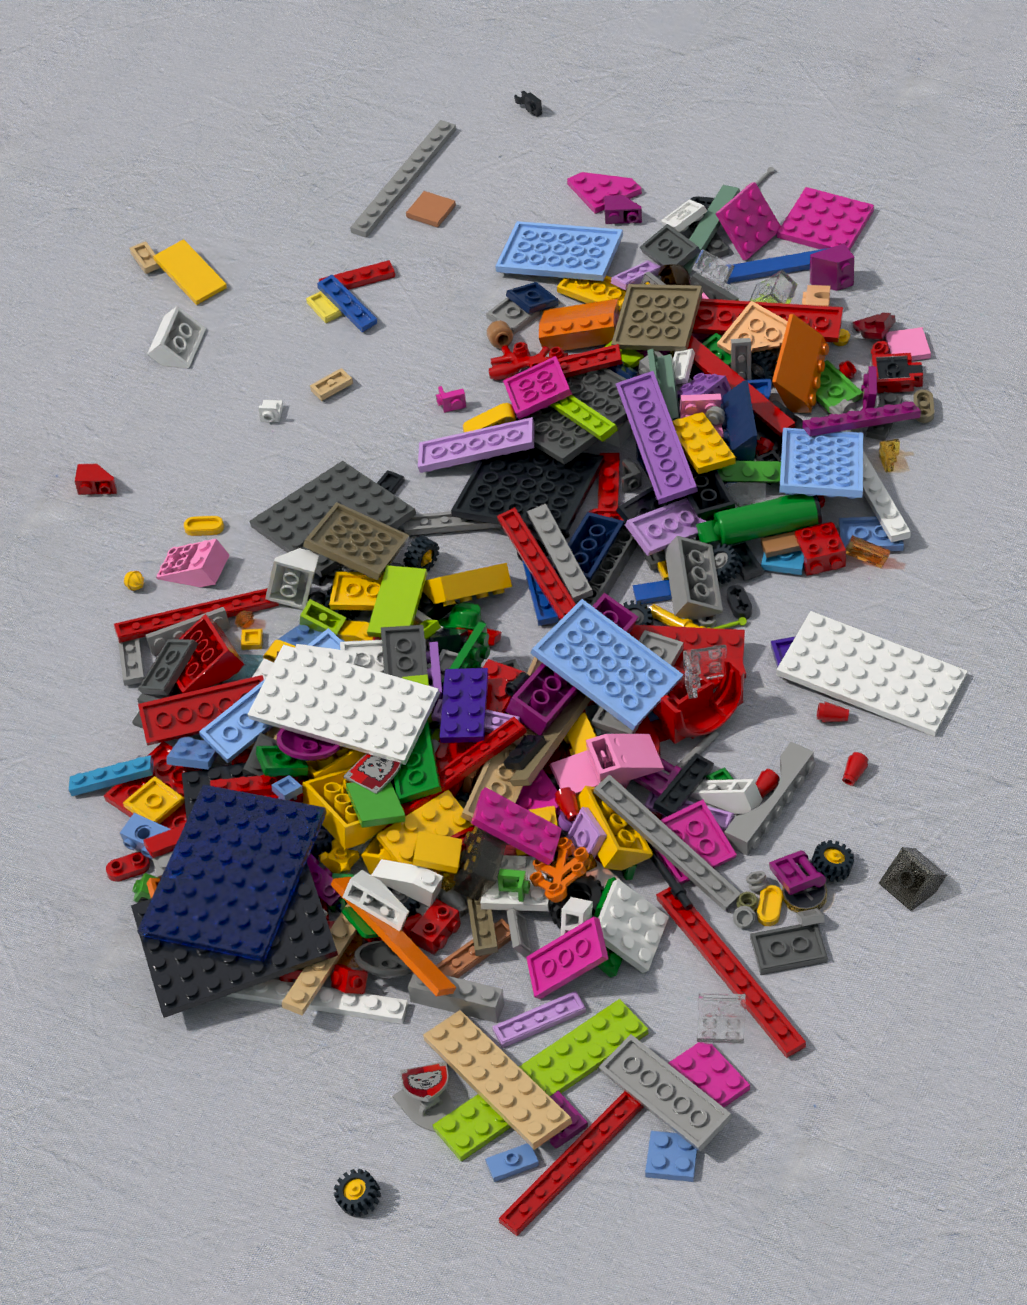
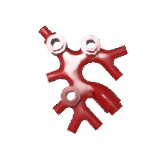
[489,342,575,380]

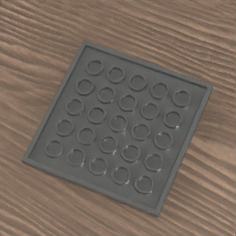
[515,368,628,465]
[249,461,416,577]

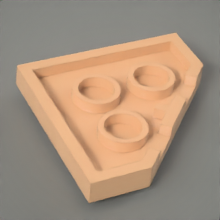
[717,301,788,354]

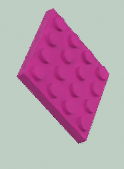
[777,187,874,250]

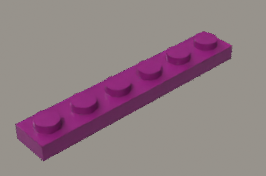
[802,401,921,437]

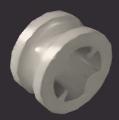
[698,615,716,628]
[746,871,769,891]

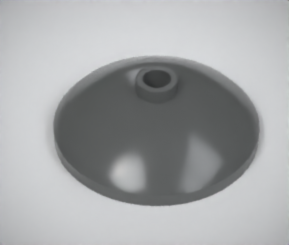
[355,941,413,979]

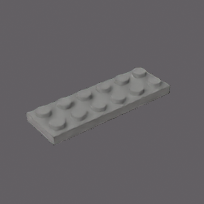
[592,630,684,734]
[599,1034,733,1152]

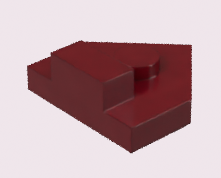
[852,312,896,340]

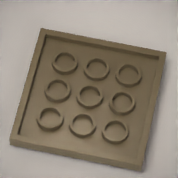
[611,284,703,351]
[303,502,409,580]

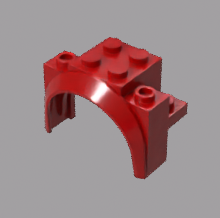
[652,657,744,744]

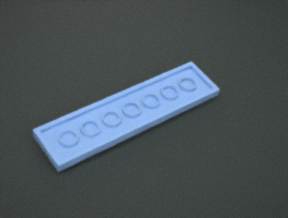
[199,628,343,763]

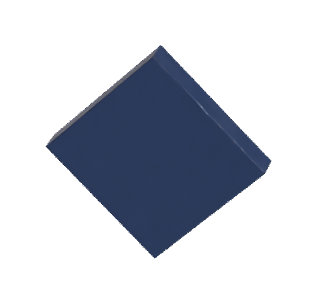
[506,282,559,314]

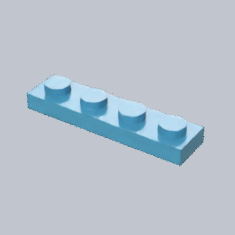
[69,755,154,796]

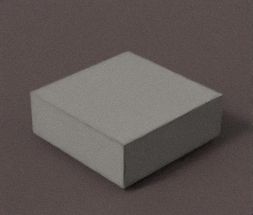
[796,908,825,926]

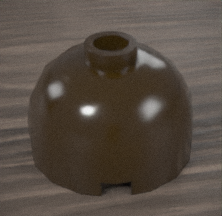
[658,264,691,285]

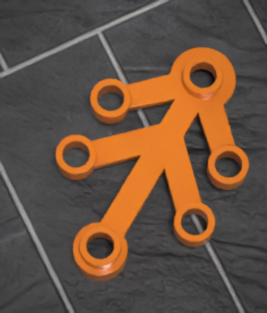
[529,837,589,903]

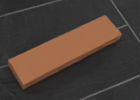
[436,919,511,978]

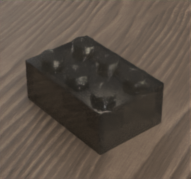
[453,826,507,901]

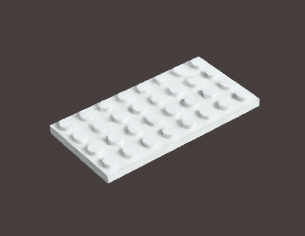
[776,611,967,737]
[247,645,440,765]

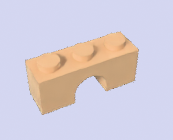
[802,285,830,306]

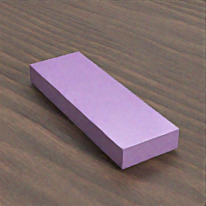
[611,260,661,290]

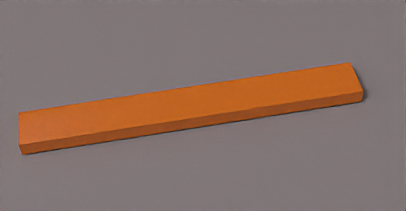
[331,877,456,997]

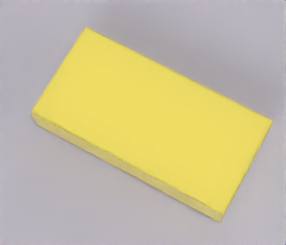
[306,291,342,323]

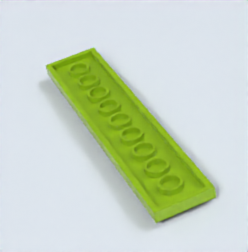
[433,999,649,1162]

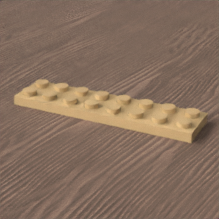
[423,1010,572,1150]

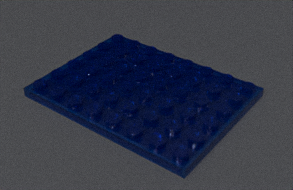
[137,784,327,961]

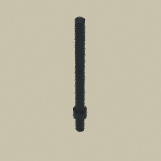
[646,840,693,911]

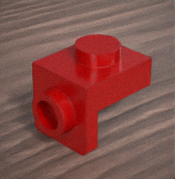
[331,964,368,994]

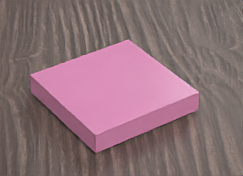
[884,327,931,361]

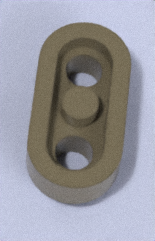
[913,390,935,423]

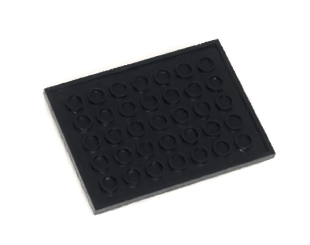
[131,845,338,1018]

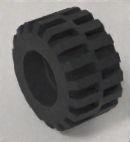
[549,873,604,929]

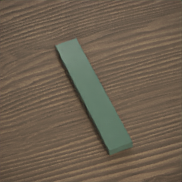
[683,185,740,275]

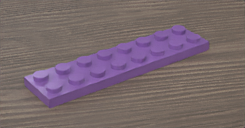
[616,371,698,504]

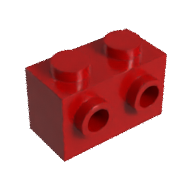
[410,899,461,955]

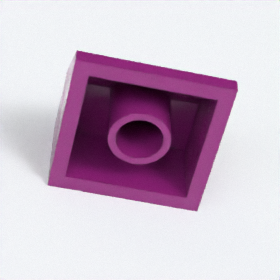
[810,243,855,291]

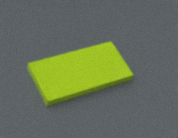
[367,565,428,637]

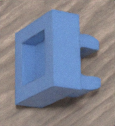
[272,775,303,805]

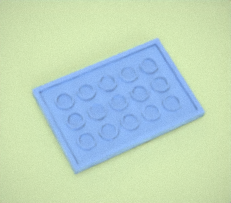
[495,221,623,281]
[779,428,863,499]
[530,599,684,731]

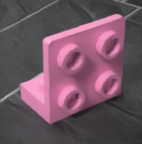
[679,394,723,439]

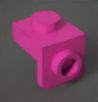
[436,386,466,413]

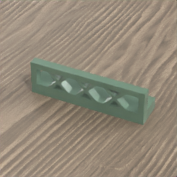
[647,349,680,421]

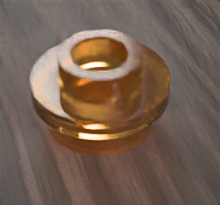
[235,611,255,630]

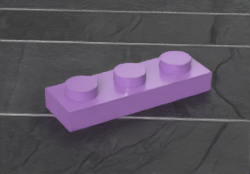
[426,642,443,706]

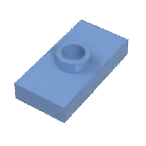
[485,1143,539,1182]

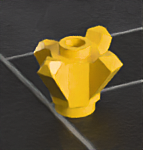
[319,839,360,874]

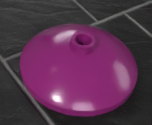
[277,728,341,761]

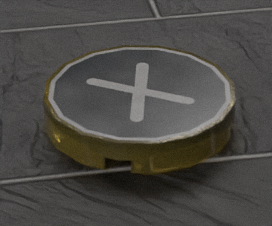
[782,873,827,913]

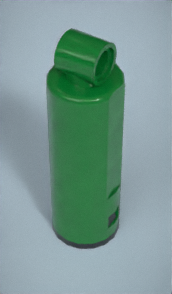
[696,494,822,546]

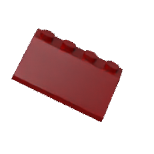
[176,614,245,693]

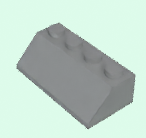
[664,536,723,620]

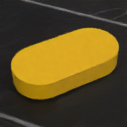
[184,516,224,536]
[757,885,783,926]

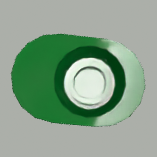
[438,602,486,629]

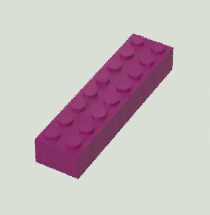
[505,593,638,736]

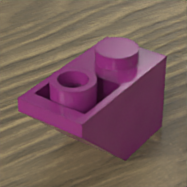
[604,195,642,224]

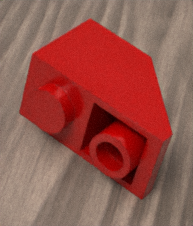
[75,464,117,495]

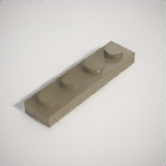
[465,881,498,956]

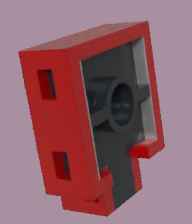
[871,353,923,393]

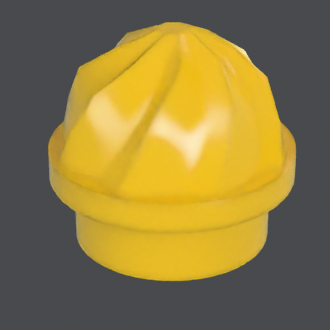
[124,571,145,591]

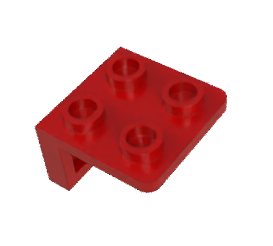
[795,522,846,576]

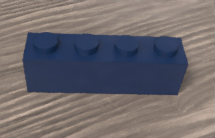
[721,380,757,461]
[553,512,625,587]

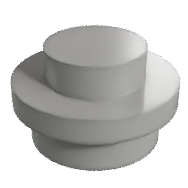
[705,406,725,425]
[733,906,756,929]

